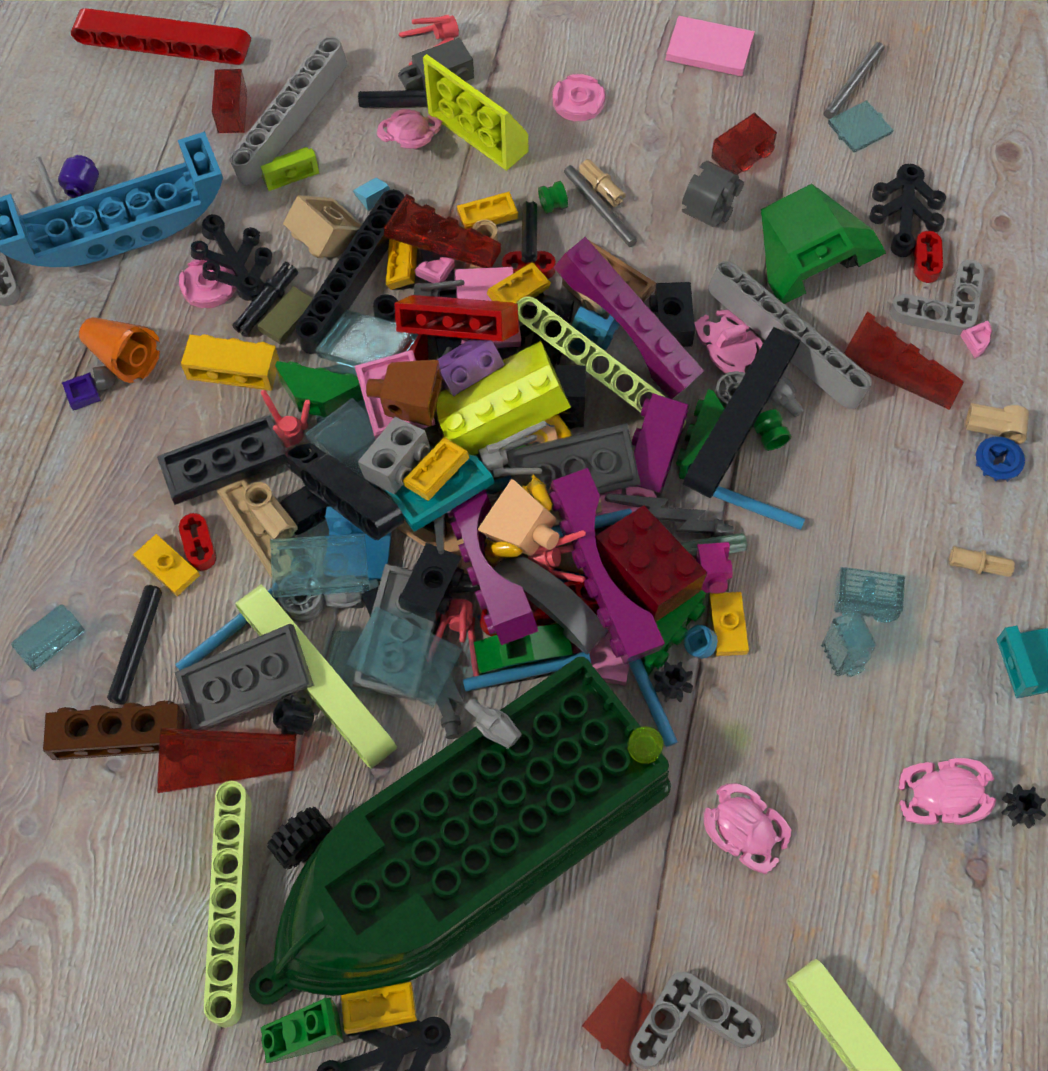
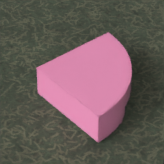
[415,257,455,283]
[960,321,992,358]

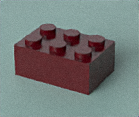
[595,505,707,622]

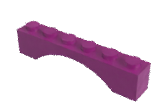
[553,237,704,399]
[548,468,665,665]
[447,489,539,645]

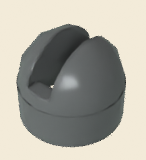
[93,366,115,391]

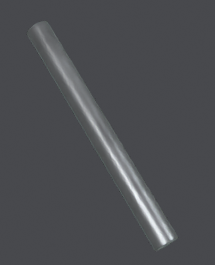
[824,42,884,119]
[564,165,637,247]

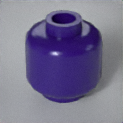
[58,155,99,198]

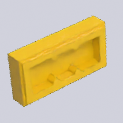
[457,191,518,233]
[386,230,418,290]
[487,262,551,303]
[403,437,470,501]
[133,534,200,597]
[709,592,749,656]
[341,982,417,1034]

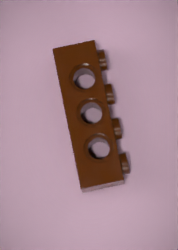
[43,701,185,760]

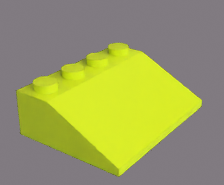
[423,54,529,171]
[436,341,571,456]

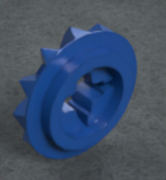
[975,436,1025,482]

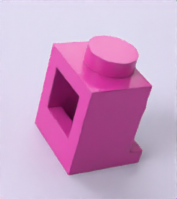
[696,542,733,593]

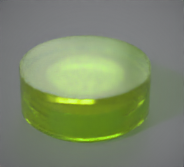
[628,726,664,763]

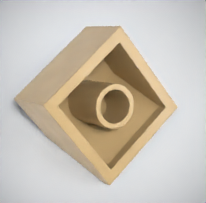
[283,195,362,259]

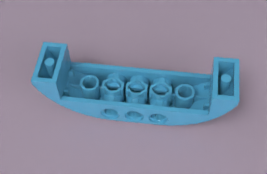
[0,131,223,267]

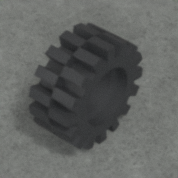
[267,807,333,869]

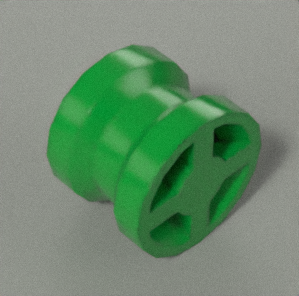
[538,181,568,214]

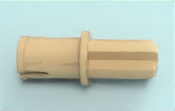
[579,159,626,207]
[948,546,1015,577]

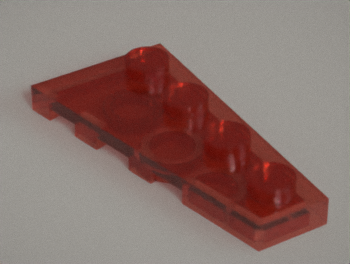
[384,194,501,268]
[844,311,964,410]
[157,728,296,793]

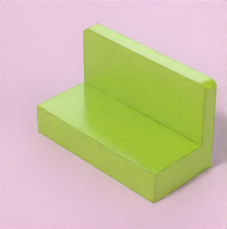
[260,147,319,191]

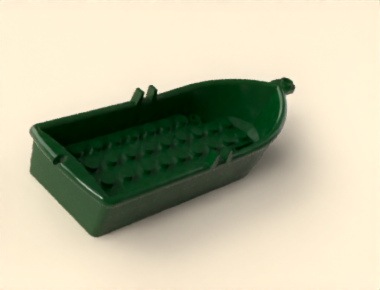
[249,657,671,1005]

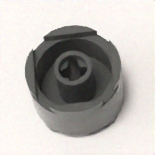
[682,161,744,227]

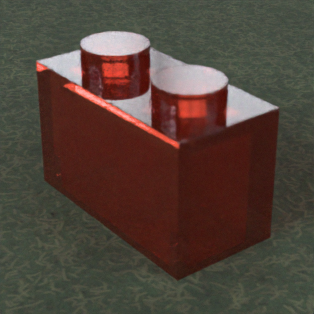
[212,69,247,133]
[711,112,777,175]

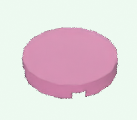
[552,74,605,121]
[179,259,236,308]

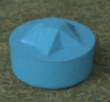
[684,625,718,659]

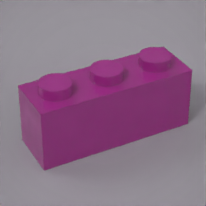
[631,393,690,493]

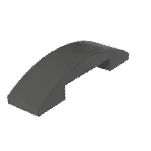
[493,555,608,655]

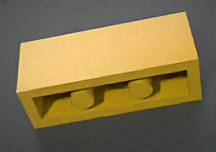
[181,334,280,391]

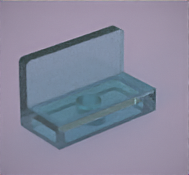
[11,604,85,671]

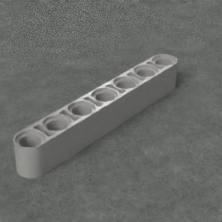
[230,36,347,185]
[708,261,872,408]

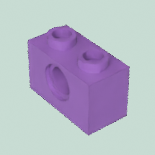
[437,339,505,396]

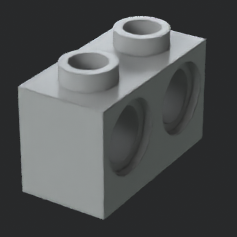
[358,417,431,495]

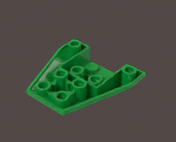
[761,183,886,304]

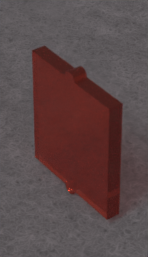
[582,977,666,1067]

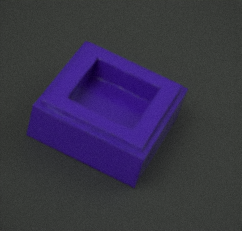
[62,372,101,411]

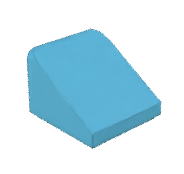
[353,178,390,210]

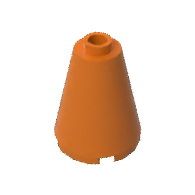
[79,317,160,383]

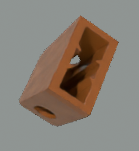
[366,360,442,426]

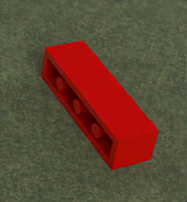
[394,295,519,342]

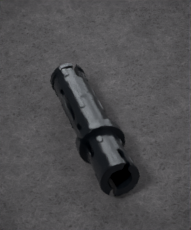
[232,261,298,337]

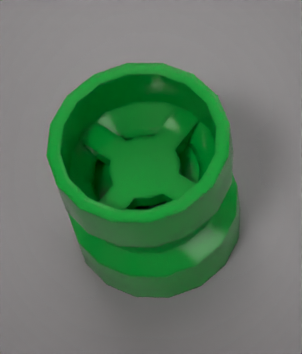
[753,409,792,451]

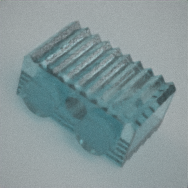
[834,567,905,623]
[821,611,877,677]

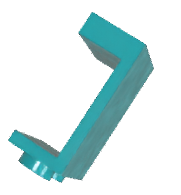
[996,625,1048,699]

